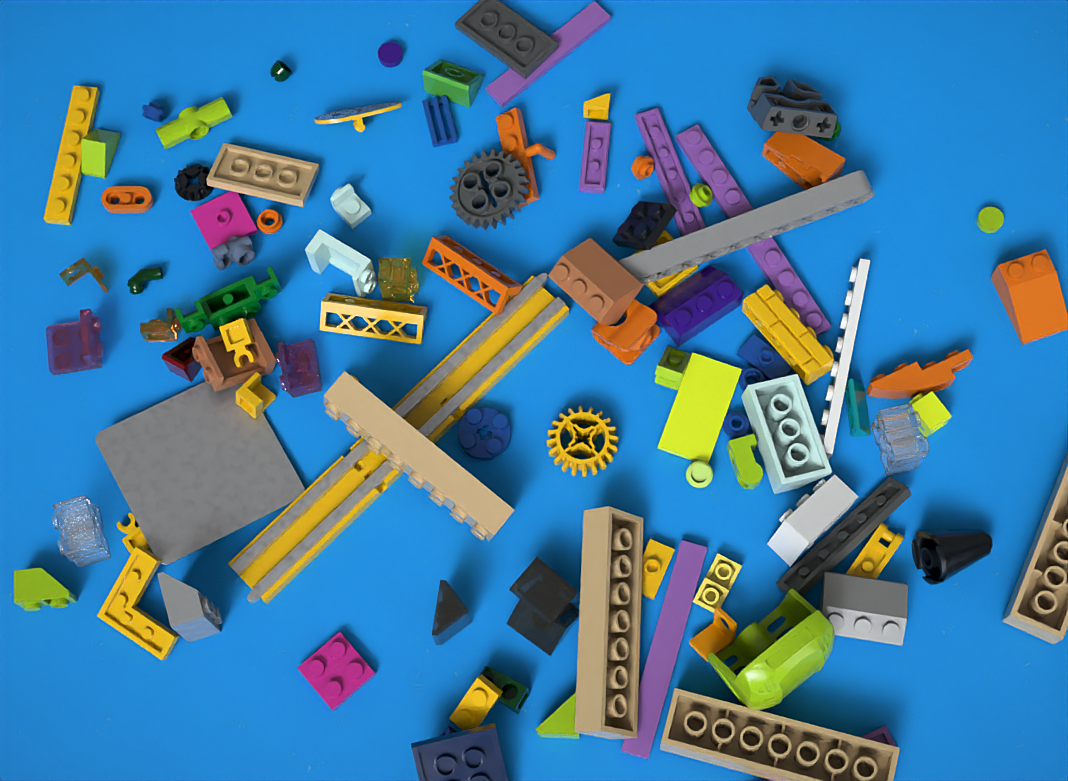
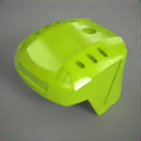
[707,588,835,710]

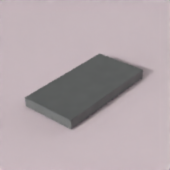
[455,0,559,79]

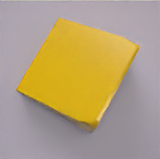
[583,93,611,121]

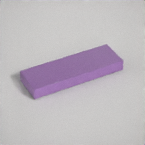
[579,121,611,194]

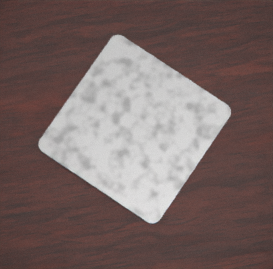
[96,381,305,565]

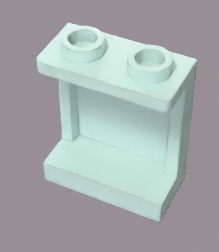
[305,229,377,298]

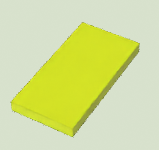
[657,352,742,463]

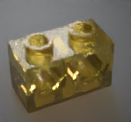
[378,258,419,302]

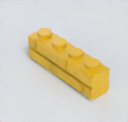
[742,284,834,385]

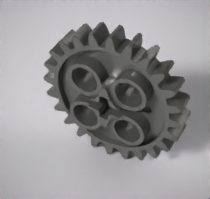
[449,149,530,230]

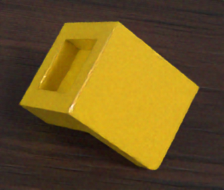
[236,372,276,419]

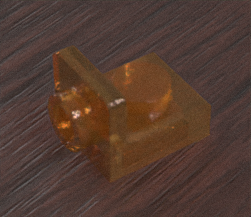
[140,308,181,342]

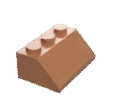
[548,238,644,326]

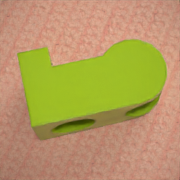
[726,434,763,490]

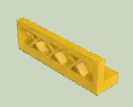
[320,293,428,345]

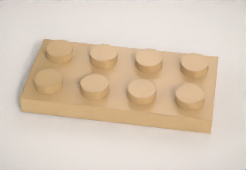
[206,143,319,208]

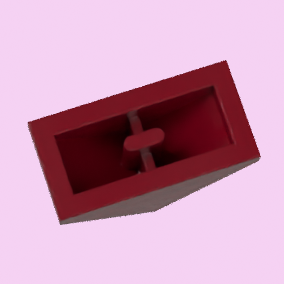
[162,337,202,383]

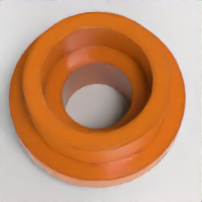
[631,155,654,180]
[257,209,283,234]

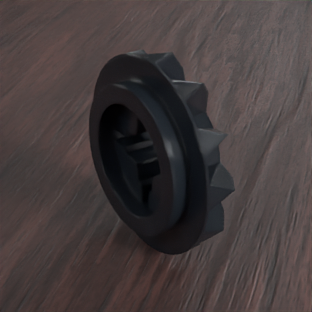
[174,163,214,201]

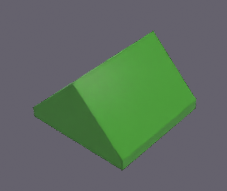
[422,59,485,108]

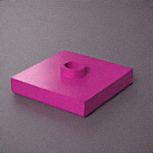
[190,191,258,255]

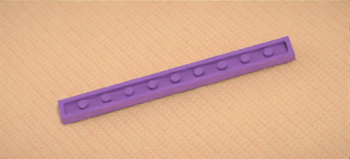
[676,125,831,337]

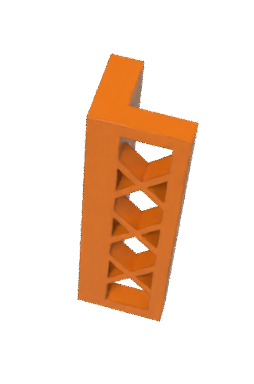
[422,235,523,315]

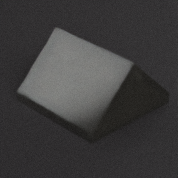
[509,557,580,625]
[432,580,472,645]
[506,580,580,657]

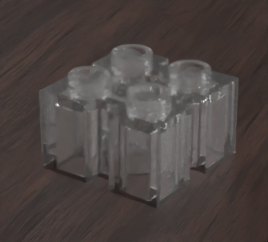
[871,403,929,476]
[51,495,111,568]

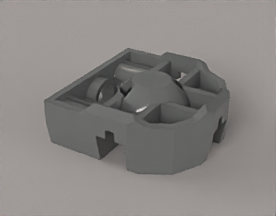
[747,76,837,138]

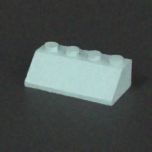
[741,374,832,494]

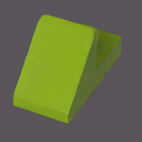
[655,346,692,390]

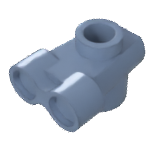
[212,235,255,271]

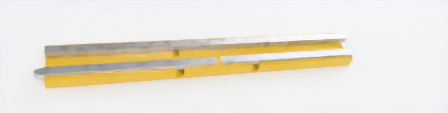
[228,273,569,604]

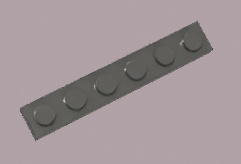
[776,477,912,597]

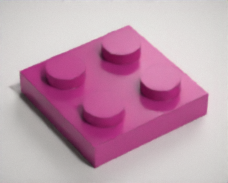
[297,632,376,711]

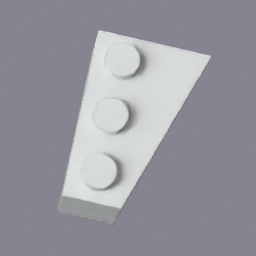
[767,474,859,567]

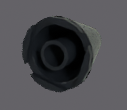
[912,529,993,585]

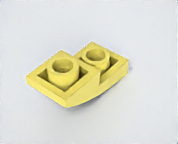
[693,553,742,613]

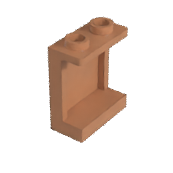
[192,318,276,392]

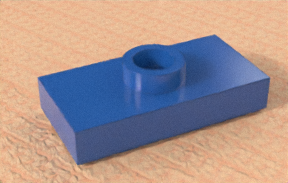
[737,334,793,380]

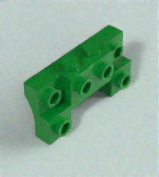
[174,267,282,333]

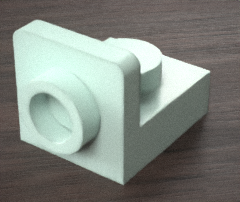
[330,183,372,229]

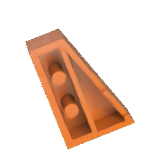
[762,131,846,190]

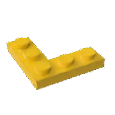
[97,545,180,660]

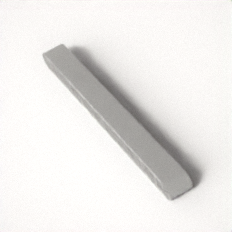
[618,170,875,285]

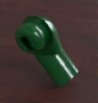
[127,267,163,295]

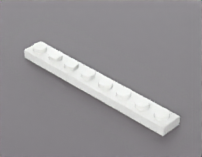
[819,258,870,461]

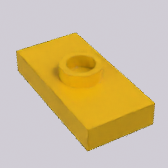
[641,539,675,600]

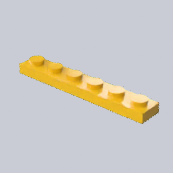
[43,85,100,225]

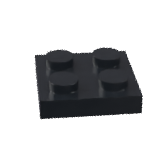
[612,201,678,250]

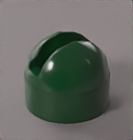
[270,60,292,82]

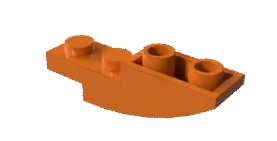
[866,349,974,399]

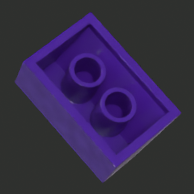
[648,265,743,347]

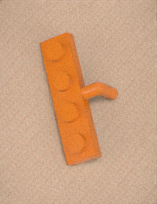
[496,108,555,207]

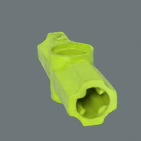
[155,97,232,150]

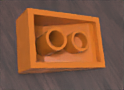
[990,249,1068,345]

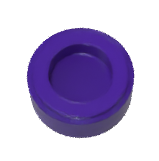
[378,42,403,68]

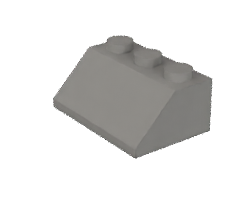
[818,571,908,646]
[157,572,223,642]

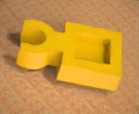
[219,318,257,367]
[116,513,152,554]

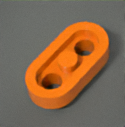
[101,186,153,213]

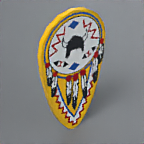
[314,102,402,132]

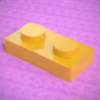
[449,674,503,731]

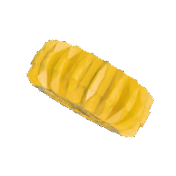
[547,405,618,477]

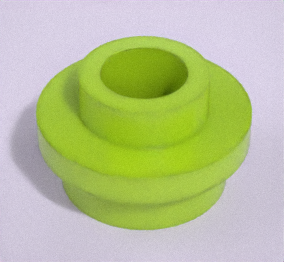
[689,183,713,208]

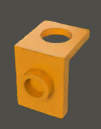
[689,606,737,662]

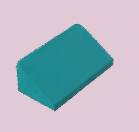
[845,379,871,437]

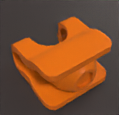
[590,299,660,365]

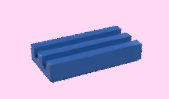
[422,95,457,147]

